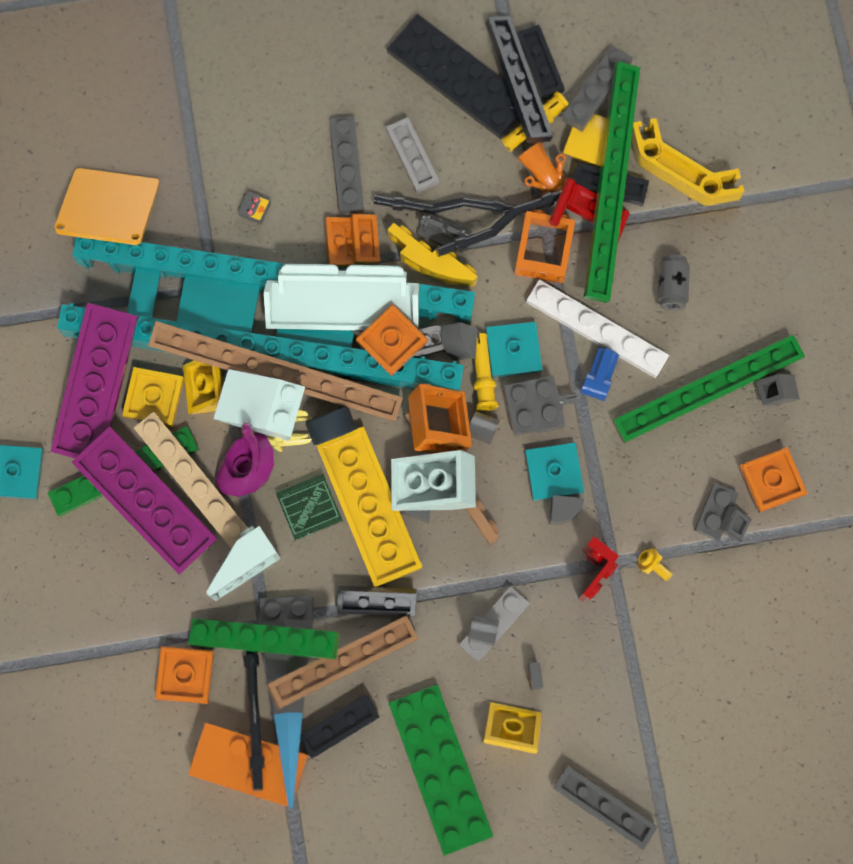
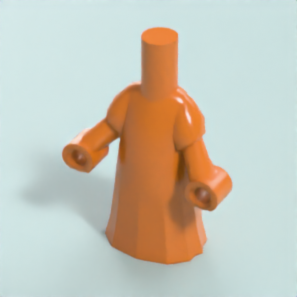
[517,142,566,193]

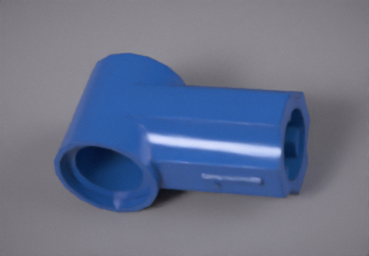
[580,348,619,401]

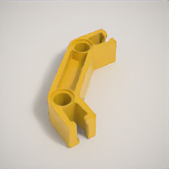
[631,118,744,206]

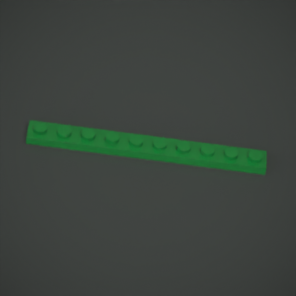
[583,61,641,303]

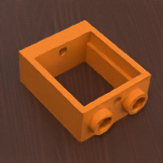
[514,210,575,284]
[408,384,472,454]

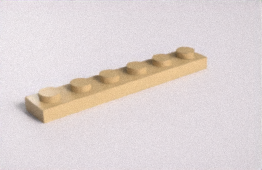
[134,412,248,548]

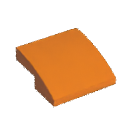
[324,214,380,268]

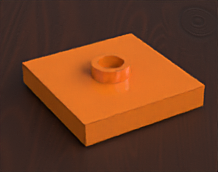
[356,304,428,377]
[739,447,808,513]
[155,646,214,704]

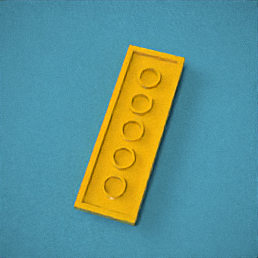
[316,426,423,587]

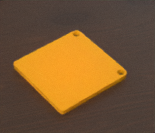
[55,168,159,245]

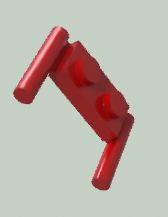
[549,179,630,242]

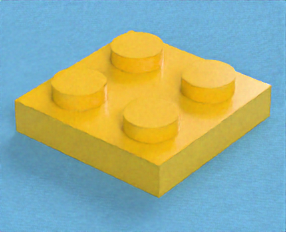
[122,367,184,427]

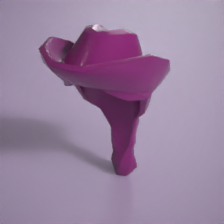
[215,422,274,497]

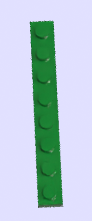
[612,334,805,444]

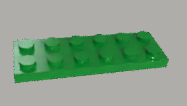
[388,685,494,856]

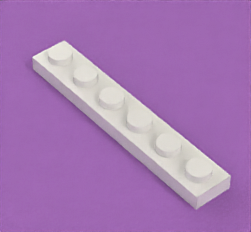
[526,279,669,379]

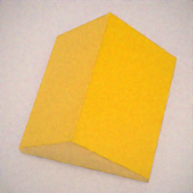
[183,360,224,414]
[482,702,542,754]

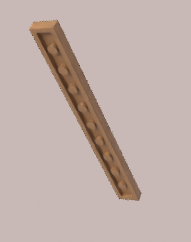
[148,321,403,422]

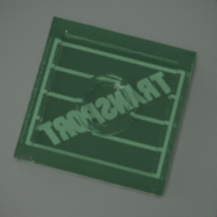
[276,474,343,541]

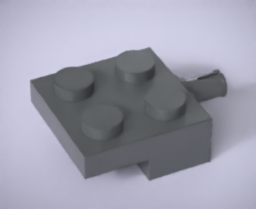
[504,376,578,436]

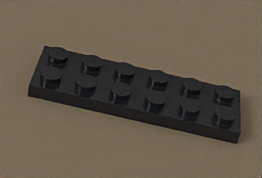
[387,14,518,139]

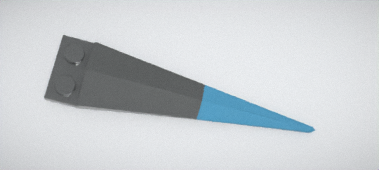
[260,596,313,809]

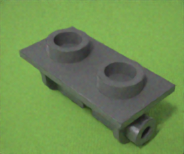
[417,213,472,254]

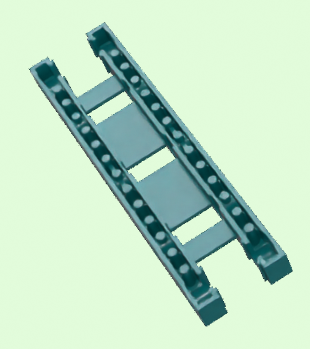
[57,237,475,391]

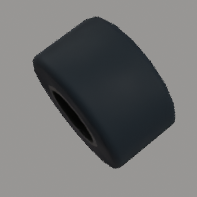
[305,406,356,445]

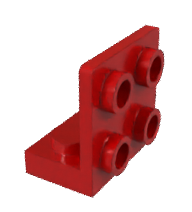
[578,536,619,602]

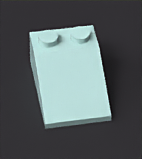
[214,369,305,441]
[391,450,476,511]
[206,526,281,601]

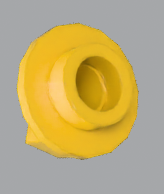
[638,548,673,581]

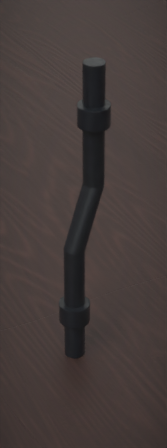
[435,189,562,257]
[374,195,522,216]
[243,651,265,791]

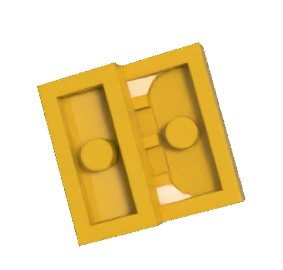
[563,114,607,167]

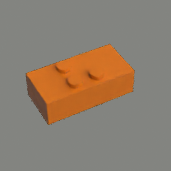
[188,723,309,807]

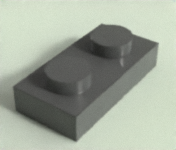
[694,483,739,541]

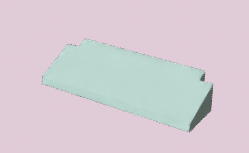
[264,264,419,331]

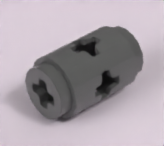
[658,255,689,311]

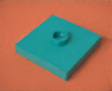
[486,322,542,378]
[525,442,584,501]
[0,445,44,500]

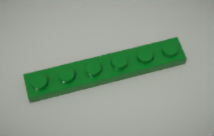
[47,426,199,517]
[188,618,340,660]

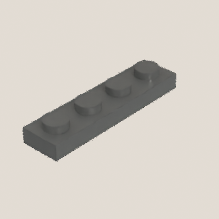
[562,46,633,132]
[330,116,364,214]
[553,766,658,850]

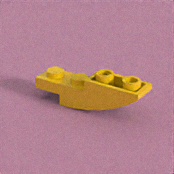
[387,223,478,287]

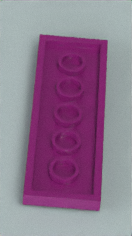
[50,303,139,458]
[72,426,217,575]

